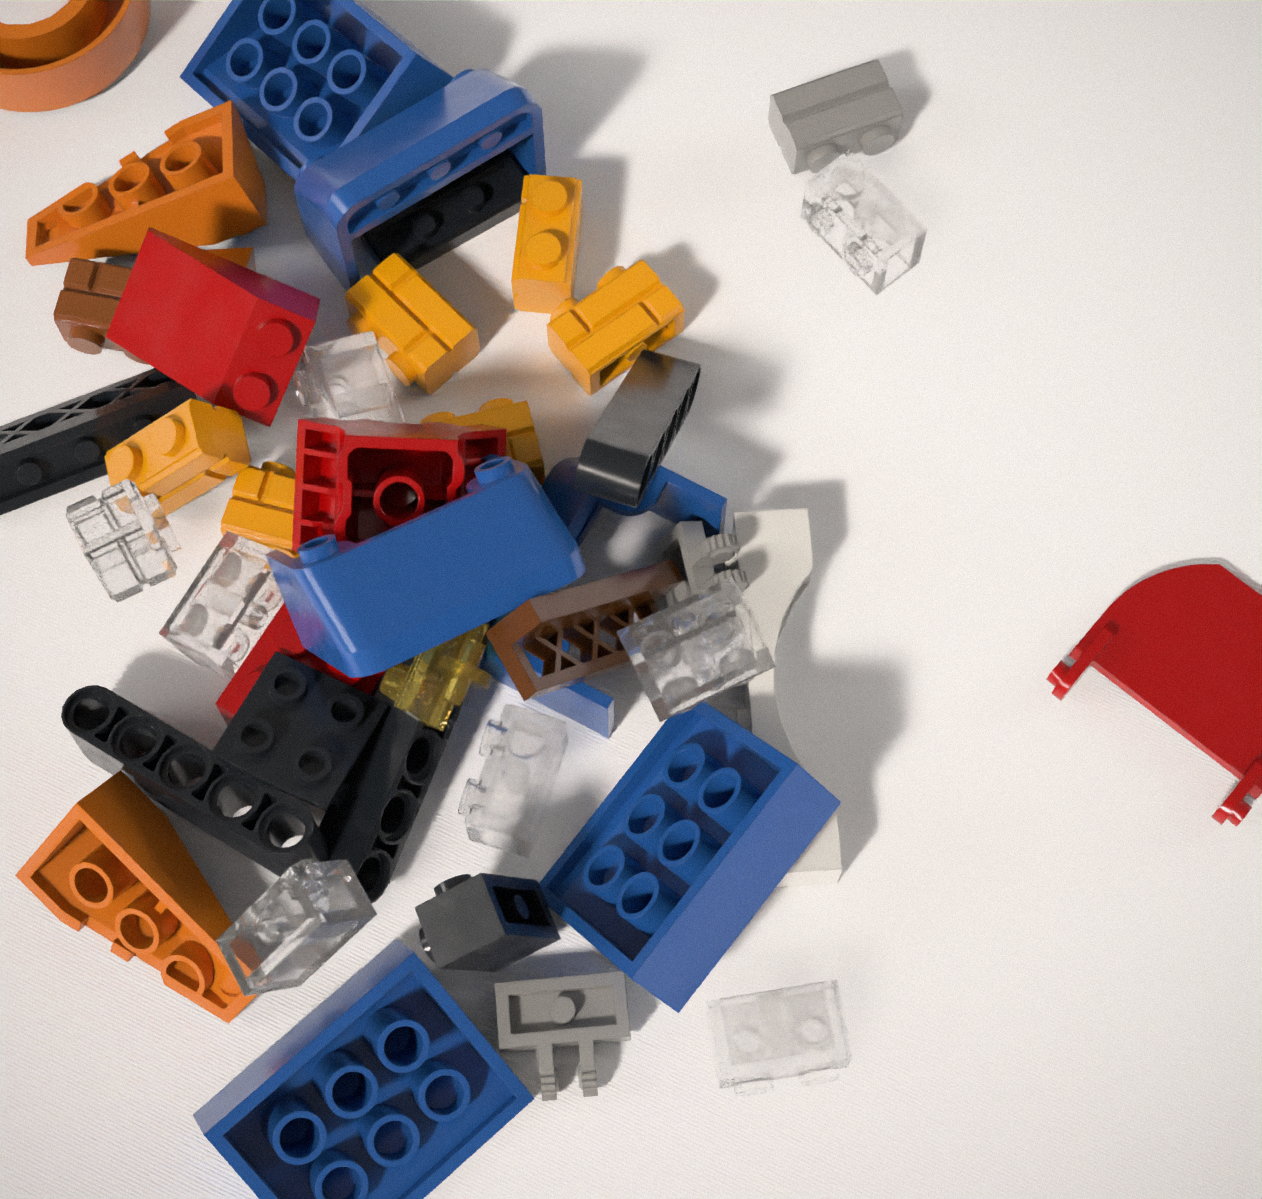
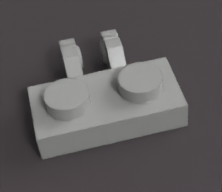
[654,521,749,659]
[494,971,631,1101]

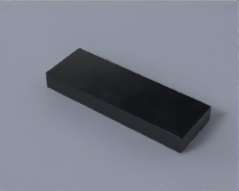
[360,150,526,270]

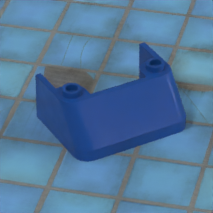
[294,69,546,292]
[265,453,586,678]
[478,456,727,739]

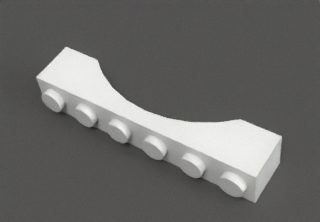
[723,508,842,888]

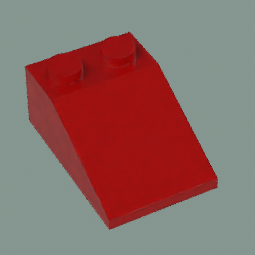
[105,227,320,427]

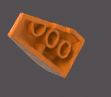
[25,100,267,266]
[15,770,269,1024]

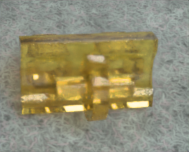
[380,623,493,731]

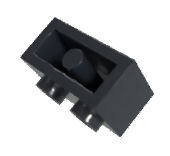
[414,873,561,972]

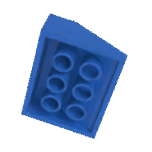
[180,0,454,181]
[539,692,841,1013]
[193,938,535,1199]

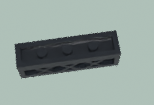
[0,368,197,515]

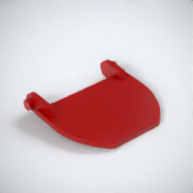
[1046,564,1262,827]

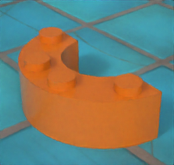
[0,0,150,112]

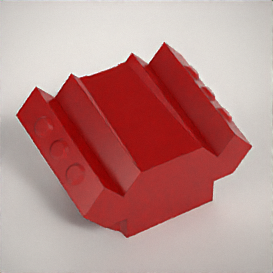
[292,417,507,552]

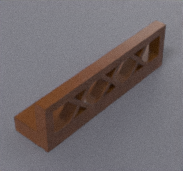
[485,560,684,701]

